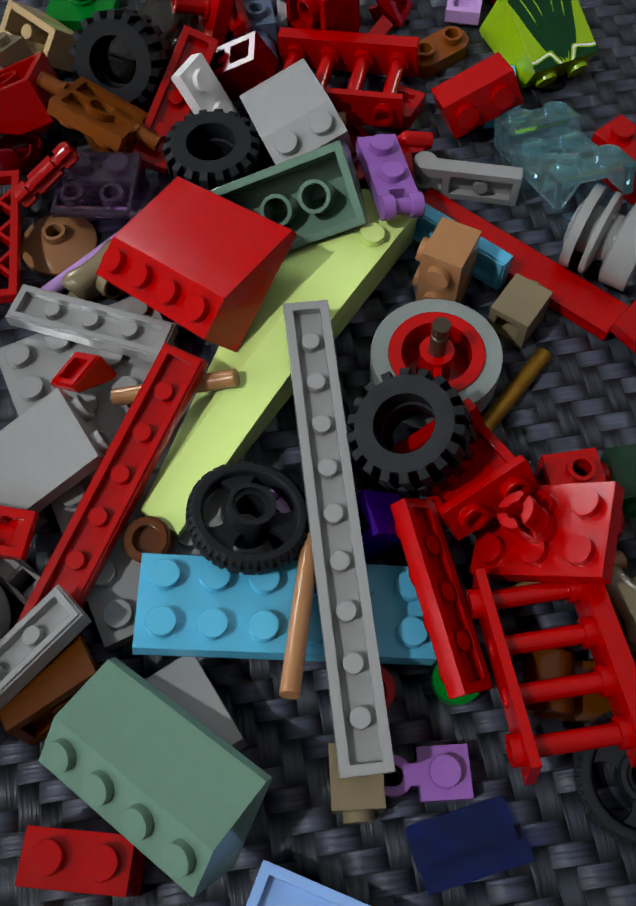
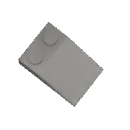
[239,58,355,165]

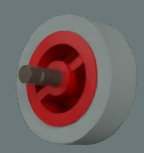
[369,299,503,428]

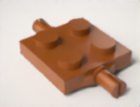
[36,70,162,152]

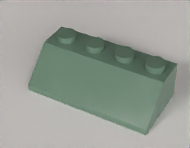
[209,140,368,252]
[38,657,273,898]

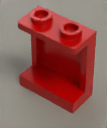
[392,398,539,541]

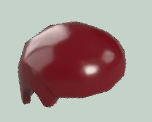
[0,130,46,175]

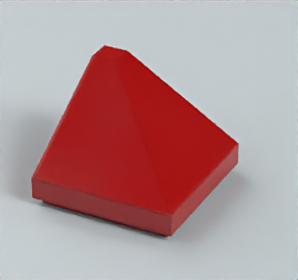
[50,352,117,393]

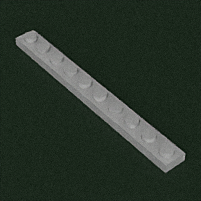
[283,300,396,780]

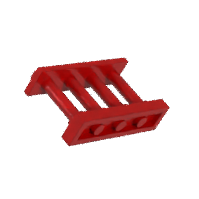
[258,27,420,129]
[466,568,636,786]

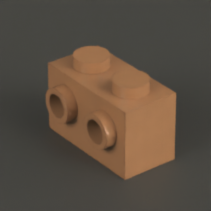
[412,216,482,303]

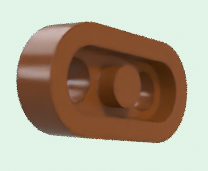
[417,26,469,78]

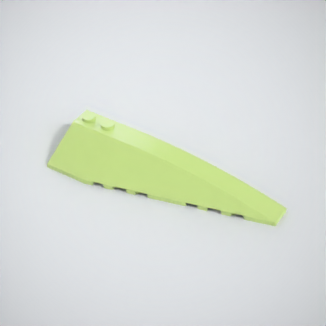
[140,189,418,537]

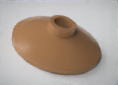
[21,213,98,277]

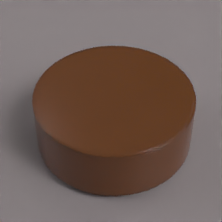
[123,516,175,564]

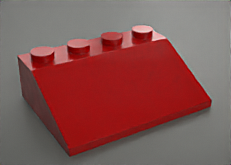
[96,176,297,353]

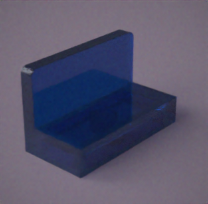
[405,797,535,896]

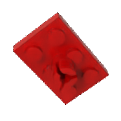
[469,481,625,584]

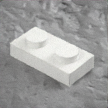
[171,53,240,117]

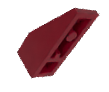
[210,30,278,100]

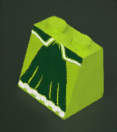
[479,0,599,89]

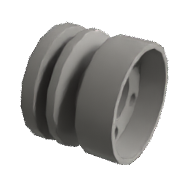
[558,183,636,292]

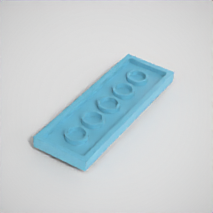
[132,553,437,666]

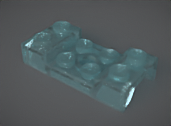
[494,101,636,210]

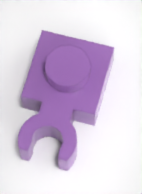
[385,743,474,803]

